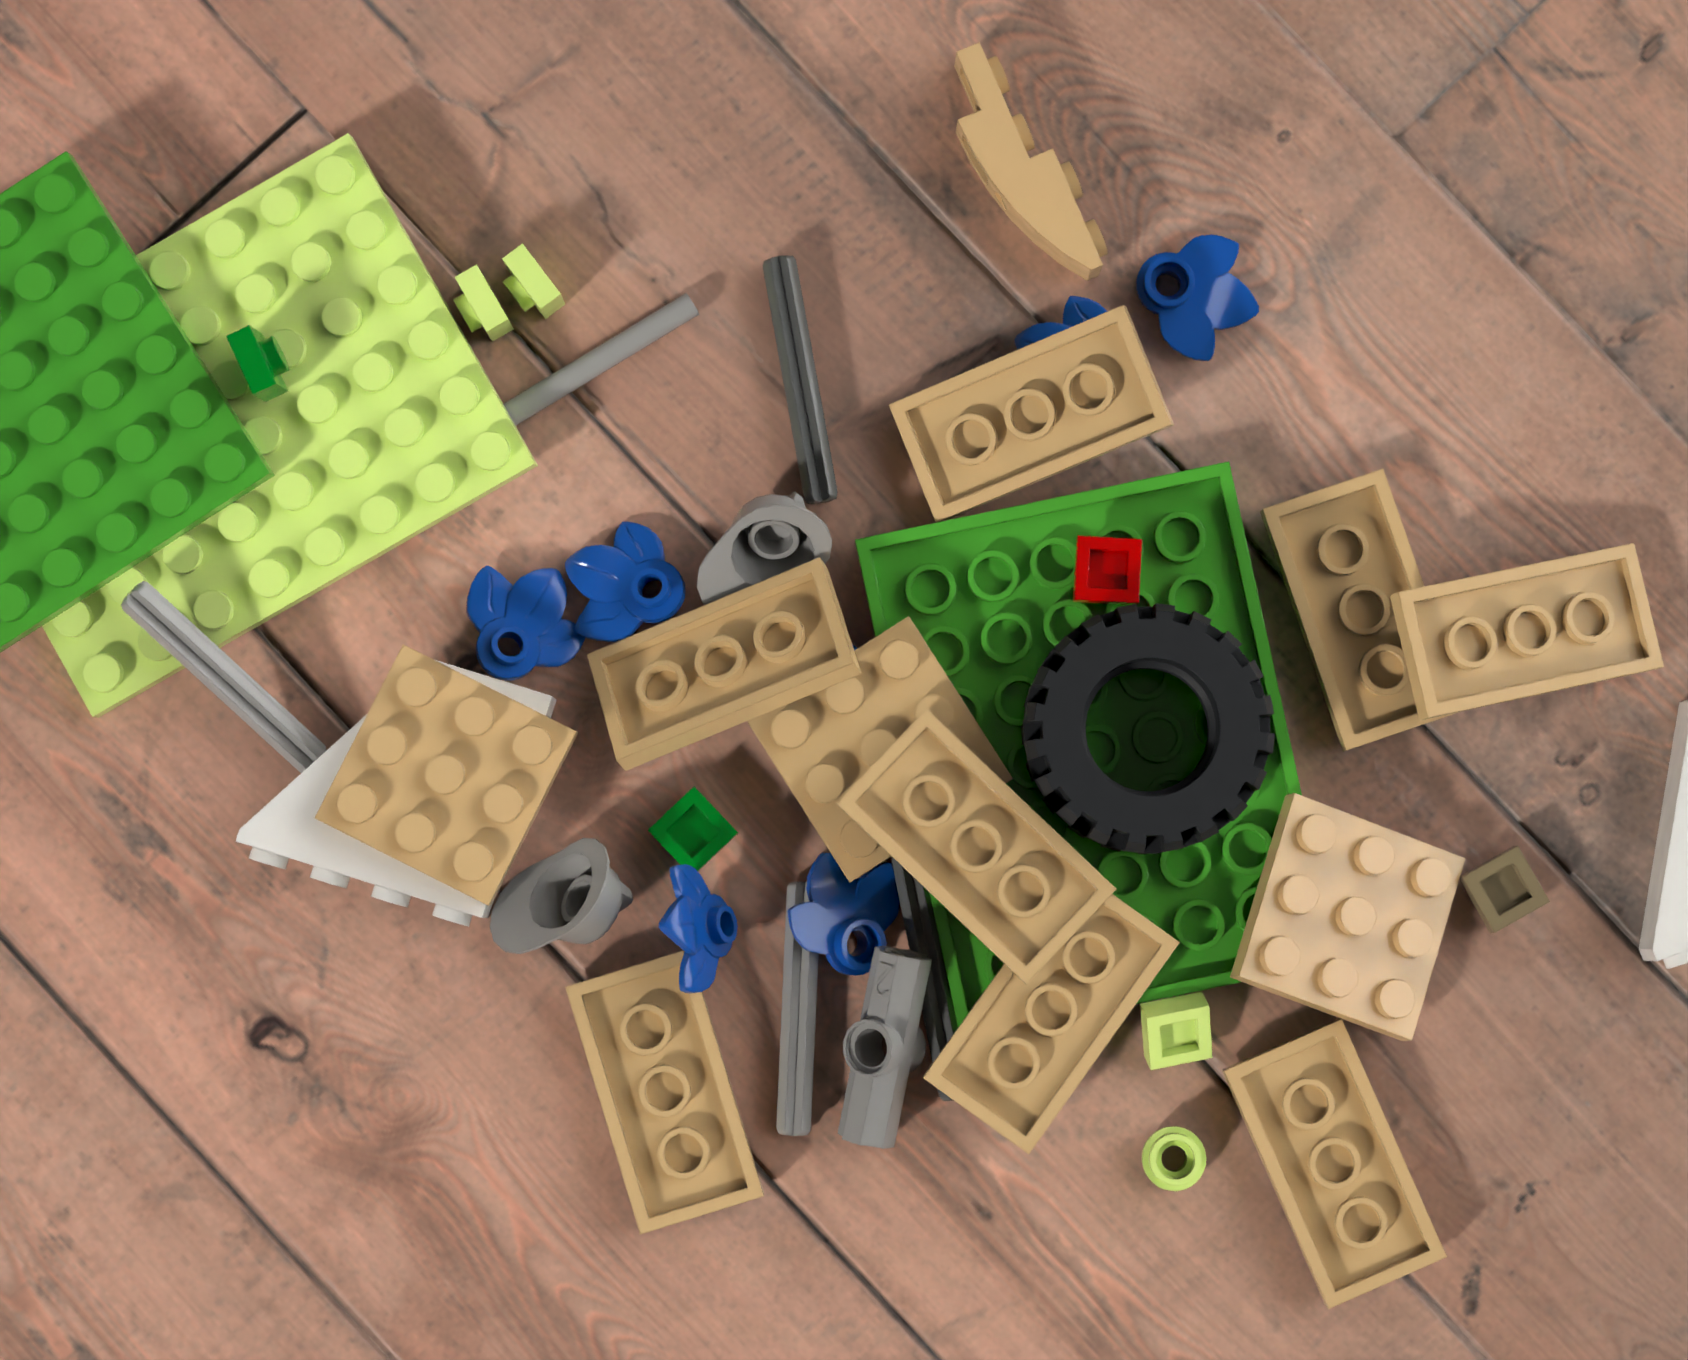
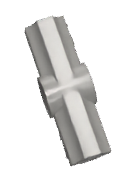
[837,946,932,1149]

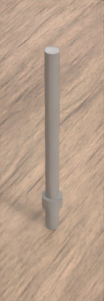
[503,293,699,426]

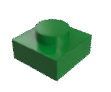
[226,325,290,402]
[648,786,739,871]

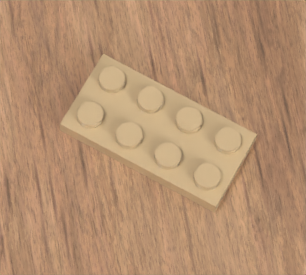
[889,305,1174,522]
[1260,469,1459,752]
[1390,543,1664,721]
[587,557,862,771]
[836,708,1116,984]
[923,894,1180,1154]
[565,951,764,1235]
[1222,1018,1447,1309]

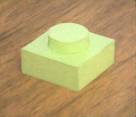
[502,243,565,319]
[453,264,514,342]
[1140,991,1213,1070]

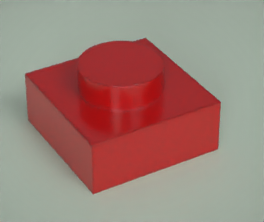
[1073,535,1142,605]

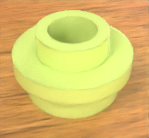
[1142,1126,1206,1191]

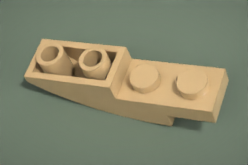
[954,42,1108,281]

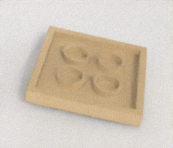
[747,616,1013,883]
[315,644,578,906]
[1230,793,1465,1041]

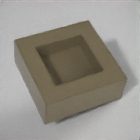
[1459,846,1550,933]

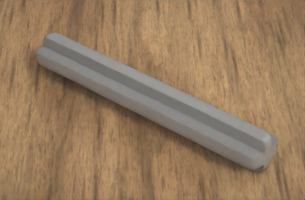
[121,581,327,773]
[776,881,819,1136]

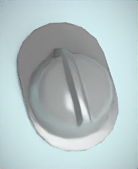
[697,491,832,605]
[490,838,633,954]

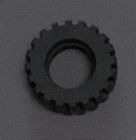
[1021,603,1275,854]

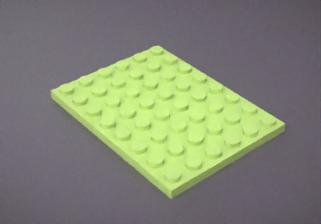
[42,133,538,718]

